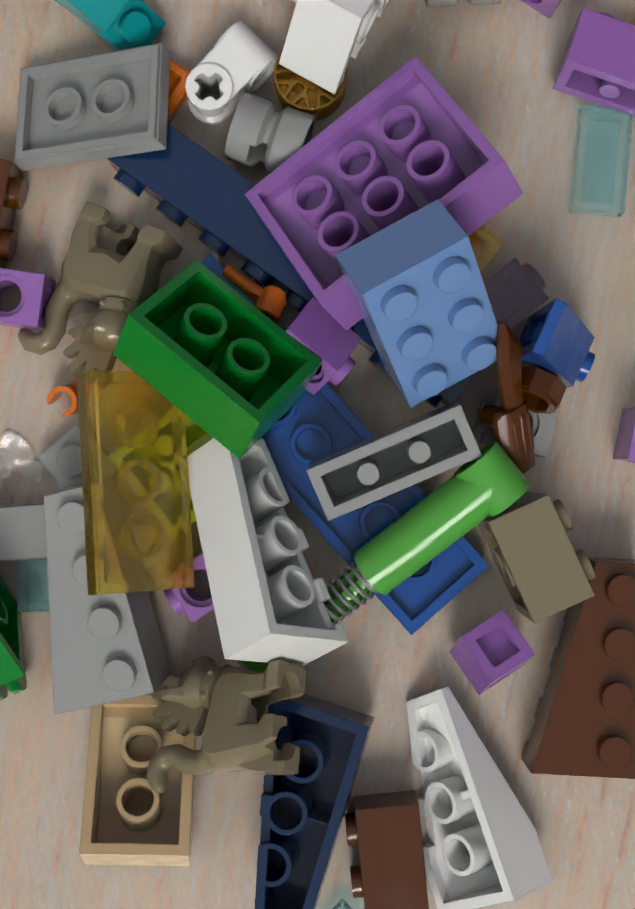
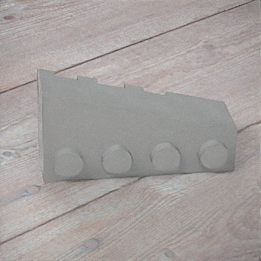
[44,474,171,715]

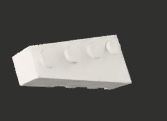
[279,0,390,94]
[184,438,349,666]

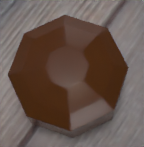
[522,366,567,414]

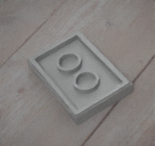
[14,43,170,171]

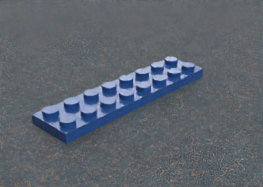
[201,253,489,635]

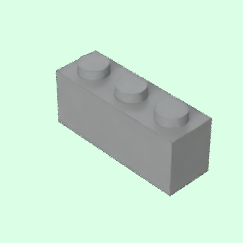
[306,401,482,521]

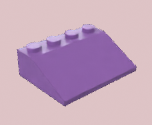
[245,56,523,331]

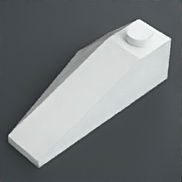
[406,687,554,909]

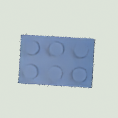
[335,199,498,408]

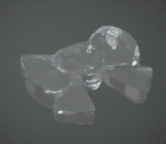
[0,428,43,506]

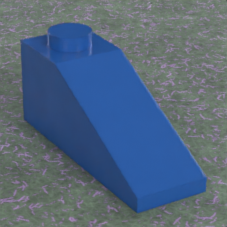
[519,298,595,388]

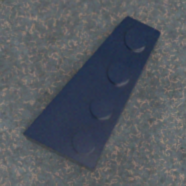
[255,694,375,909]

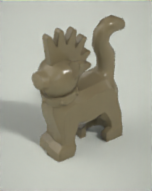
[18,201,183,390]
[146,656,306,793]

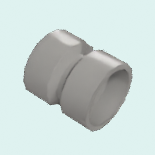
[224,92,316,174]

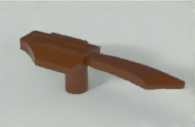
[480,321,535,474]

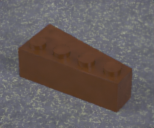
[521,557,635,779]

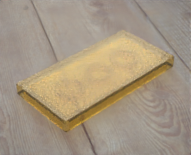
[77,370,195,595]

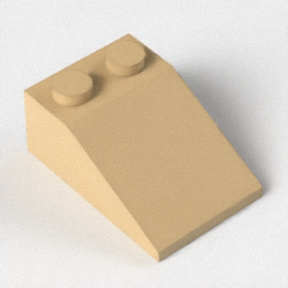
[79,695,196,867]

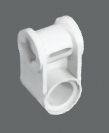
[185,21,279,125]

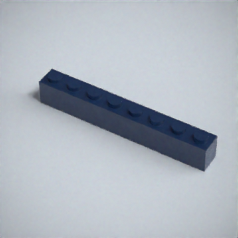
[107,123,475,408]

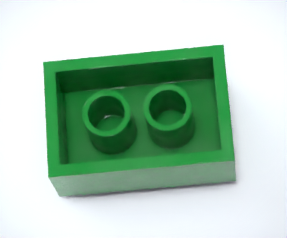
[113,259,322,459]

